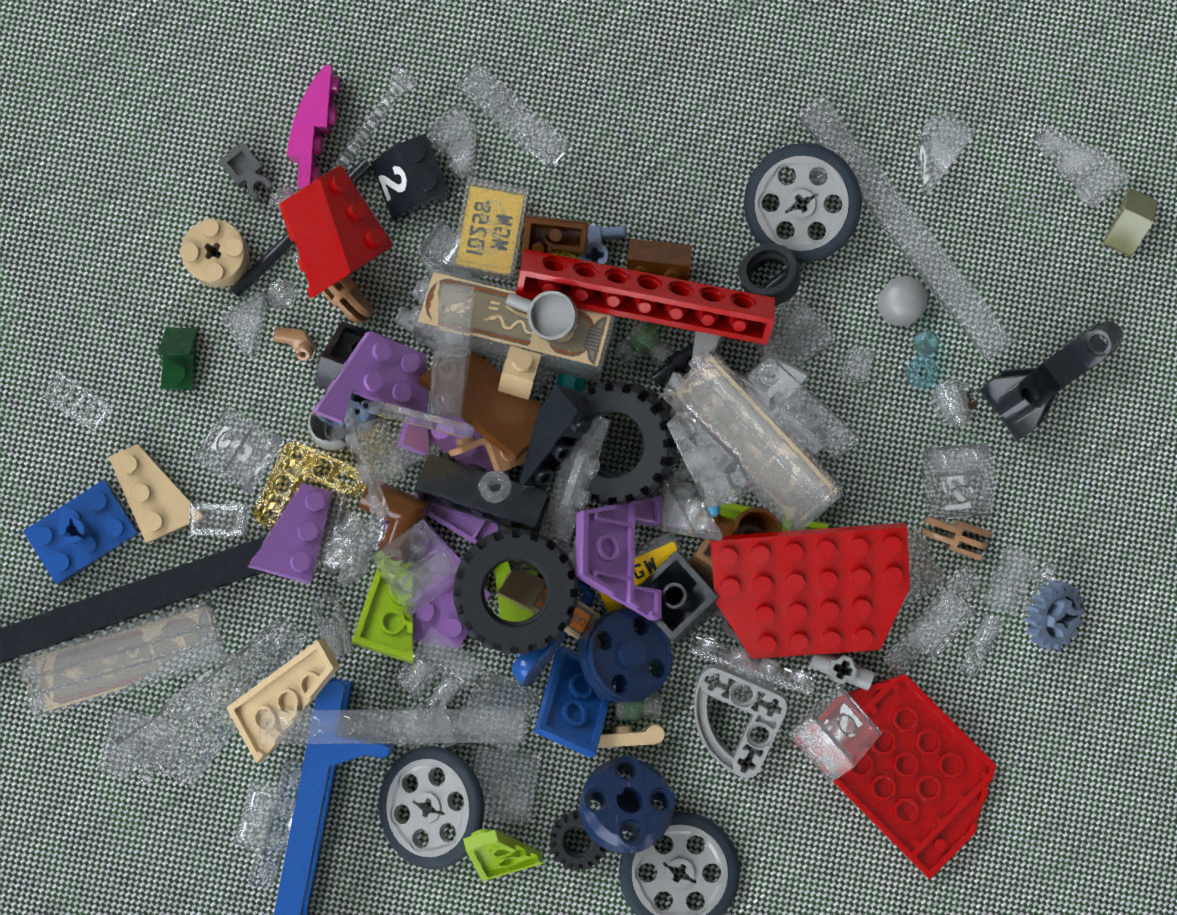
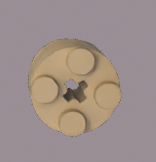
[180,218,250,288]

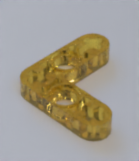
[253,441,366,529]

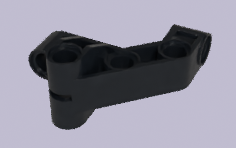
[979,321,1123,441]

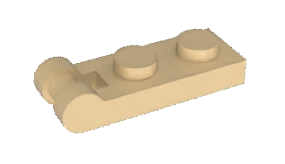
[598,723,665,748]

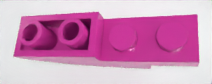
[287,65,340,190]

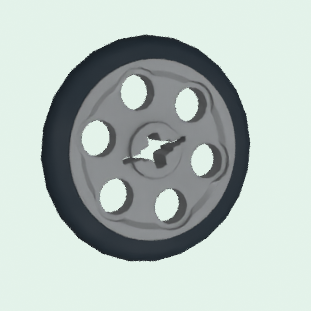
[744,143,862,263]
[379,746,485,869]
[619,811,740,915]

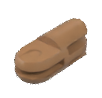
[321,275,373,324]
[921,516,993,561]

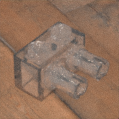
[399,627,484,714]

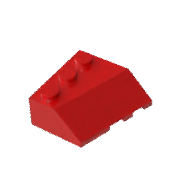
[279,165,393,299]

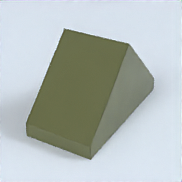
[1102,187,1157,257]

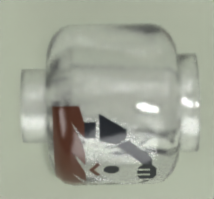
[931,378,977,427]

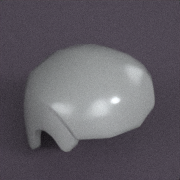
[877,276,928,326]
[308,414,358,451]

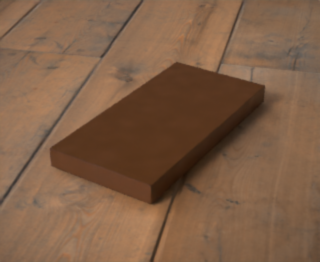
[419,342,541,462]

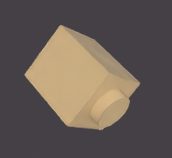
[498,345,541,400]

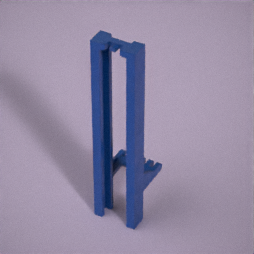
[274,678,395,915]

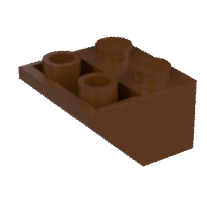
[626,238,692,281]

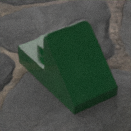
[158,327,198,391]

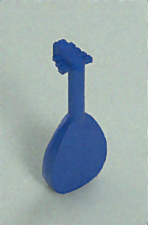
[511,579,595,687]

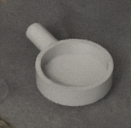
[506,291,578,340]

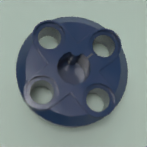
[578,609,672,704]
[579,755,676,854]

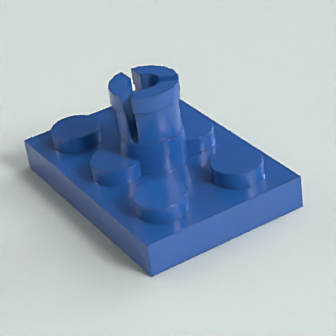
[23,480,139,584]
[534,645,615,758]

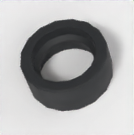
[739,243,801,306]

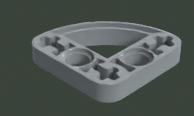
[694,664,787,778]

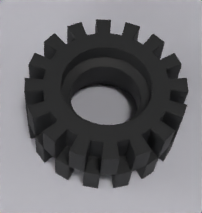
[550,810,606,871]

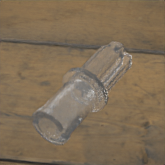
[960,614,1004,677]

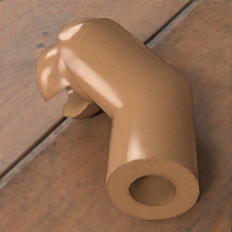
[274,327,315,361]

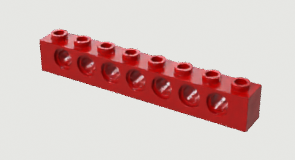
[516,249,775,345]

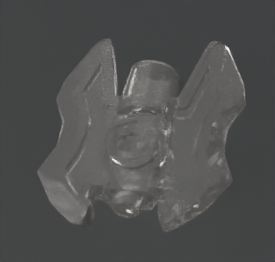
[313,493,386,585]

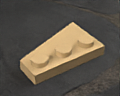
[108,444,206,543]

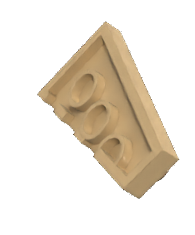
[226,639,340,763]

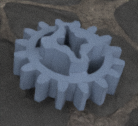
[1025,580,1085,650]

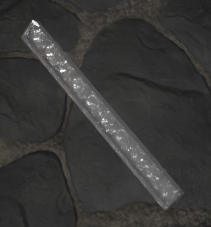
[797,95,1015,362]

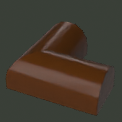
[520,214,589,268]
[359,479,431,563]

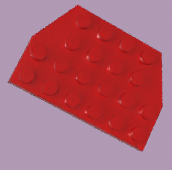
[710,523,910,659]
[792,674,997,880]

